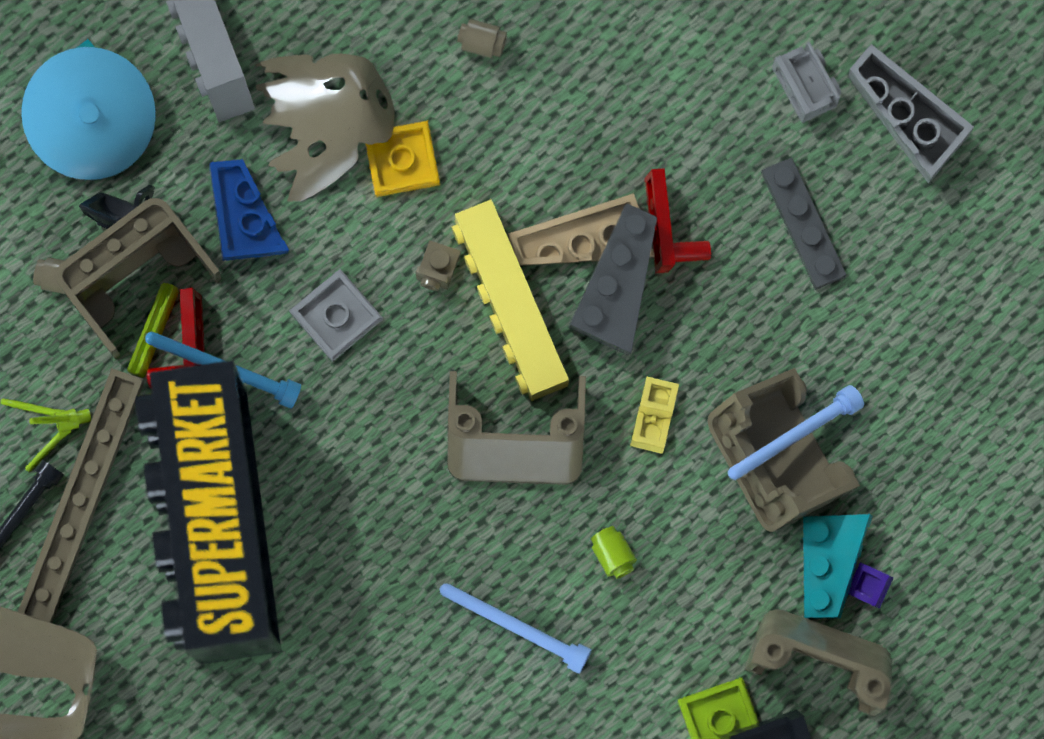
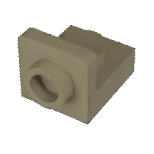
[416,240,461,291]

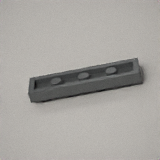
[761,157,846,290]

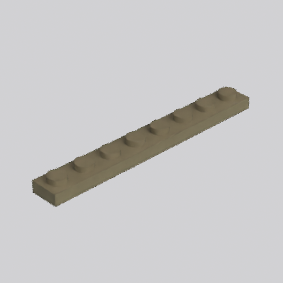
[18,368,145,623]

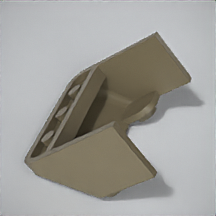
[56,198,222,359]
[447,371,586,485]

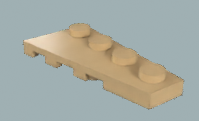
[508,194,654,266]

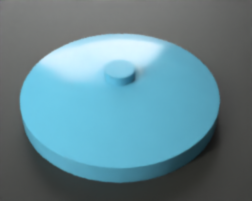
[22,47,156,180]

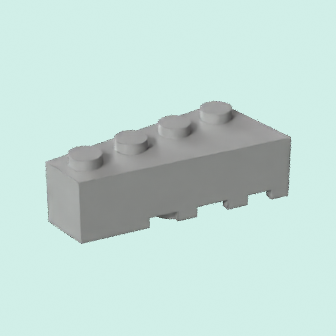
[166,0,255,123]

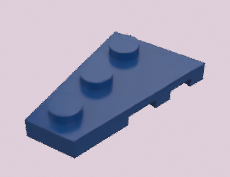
[209,159,289,261]

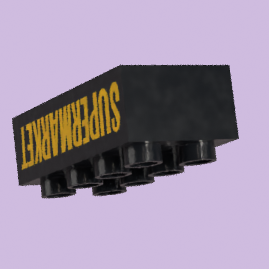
[135,360,282,664]

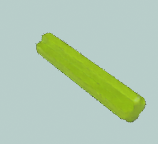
[127,283,179,378]

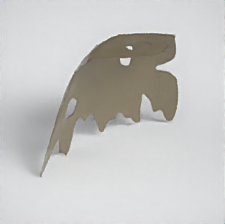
[254,54,395,202]

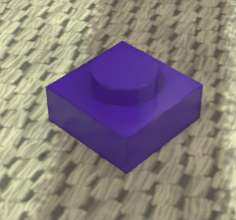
[848,562,893,609]

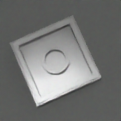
[289,269,383,362]

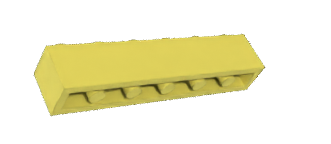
[451,199,569,401]

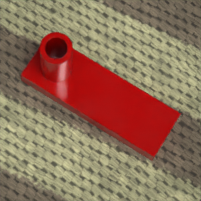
[645,168,711,274]
[147,288,205,389]

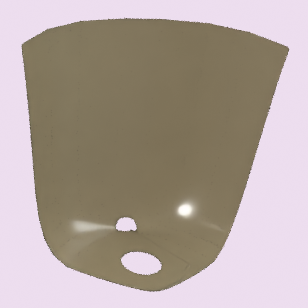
[0,606,97,739]

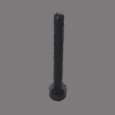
[0,459,64,550]

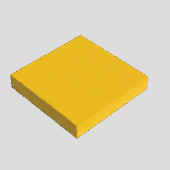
[365,121,440,197]

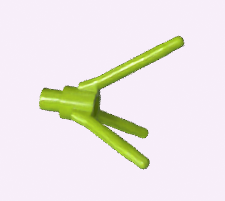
[0,398,91,472]

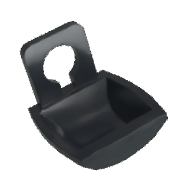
[79,185,155,229]

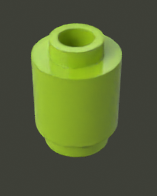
[590,526,637,579]

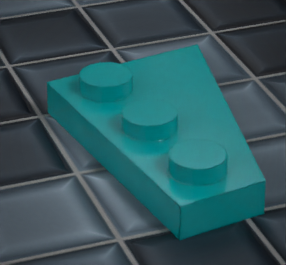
[803,514,873,619]

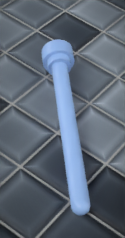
[728,385,864,480]
[440,583,592,674]

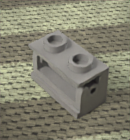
[772,41,841,123]

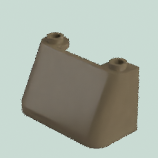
[708,368,860,532]
[744,609,892,716]

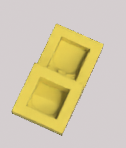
[630,377,679,454]

